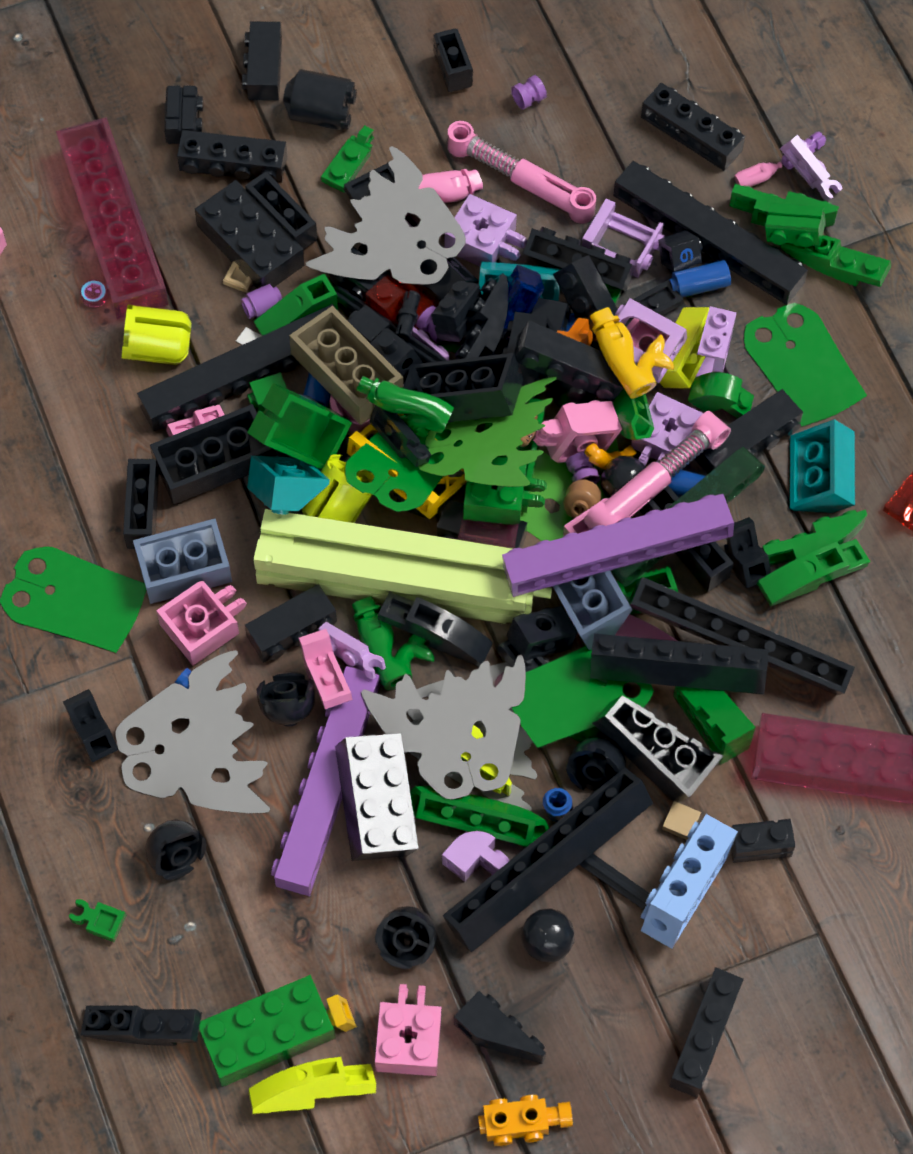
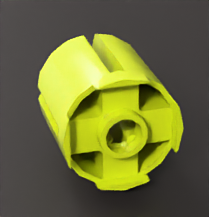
[122,305,191,365]
[302,454,374,523]

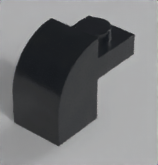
[724,517,771,588]
[63,689,118,763]

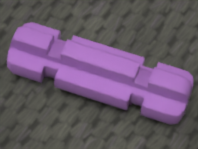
[781,132,826,169]

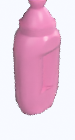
[734,162,782,187]

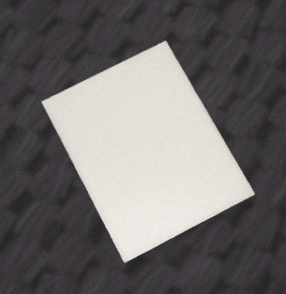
[236,327,261,345]

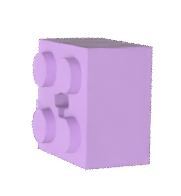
[445,194,527,267]
[631,392,703,468]

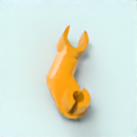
[584,443,637,469]

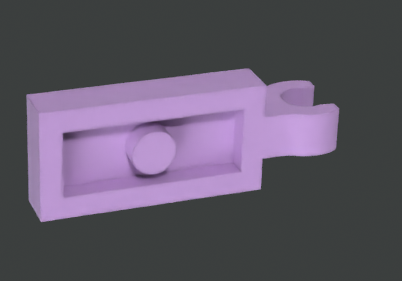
[780,135,842,201]
[318,622,386,679]

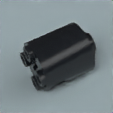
[283,69,357,131]

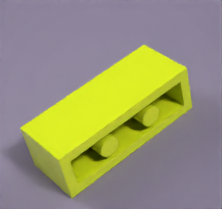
[660,307,709,388]

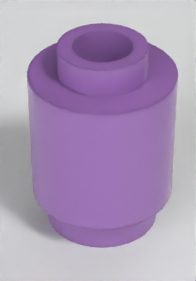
[241,284,282,319]

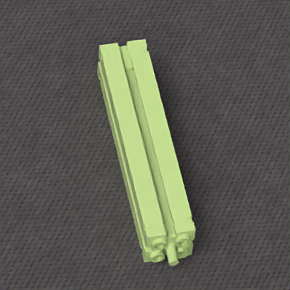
[254,509,552,624]

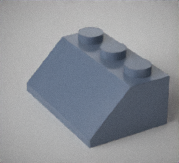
[133,519,232,604]
[553,570,632,650]

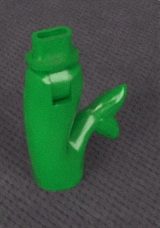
[356,376,454,437]
[352,597,434,691]

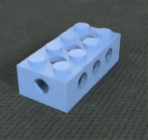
[640,814,738,949]

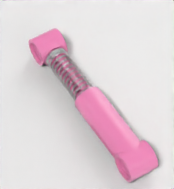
[448,121,596,224]
[584,411,731,529]

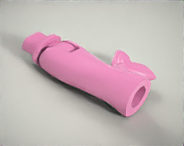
[419,169,483,203]

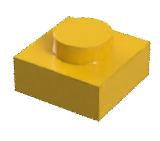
[326,994,356,1032]

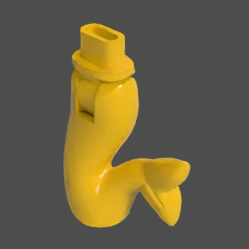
[590,307,674,399]

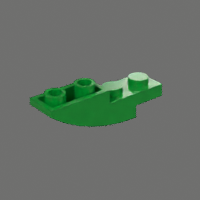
[729,184,839,227]
[781,235,891,287]
[762,510,867,566]
[757,539,870,607]

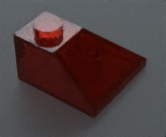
[366,276,439,330]

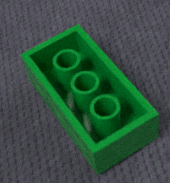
[199,975,335,1087]

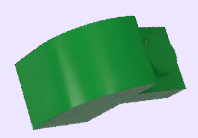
[688,372,754,419]

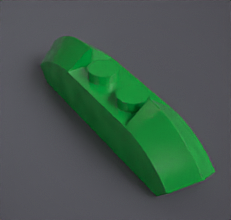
[613,389,654,440]
[410,786,549,846]

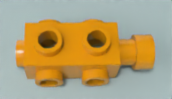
[478,1095,573,1146]

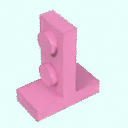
[299,629,352,709]

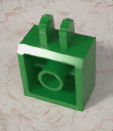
[463,457,547,525]

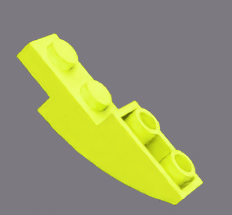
[249,1057,376,1114]

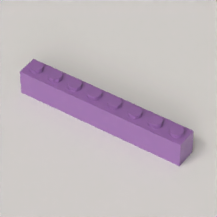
[502,494,734,597]
[271,666,380,896]

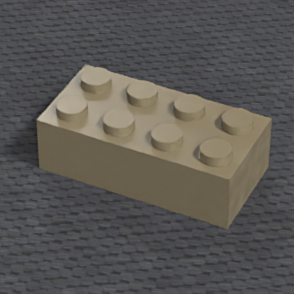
[289,306,403,425]

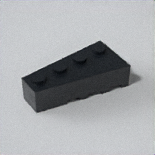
[592,695,723,802]

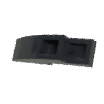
[455,273,508,360]
[378,591,493,667]
[80,1005,202,1046]

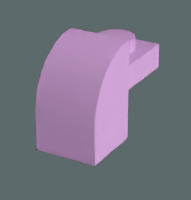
[442,831,510,882]

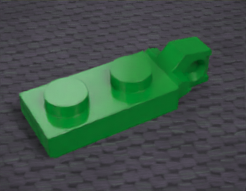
[321,126,374,193]

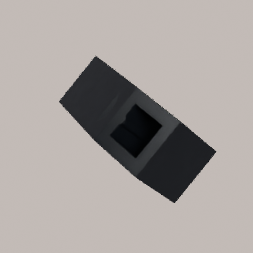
[454,991,546,1064]

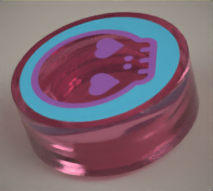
[80,280,108,307]

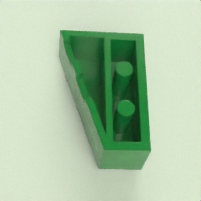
[673,686,756,765]

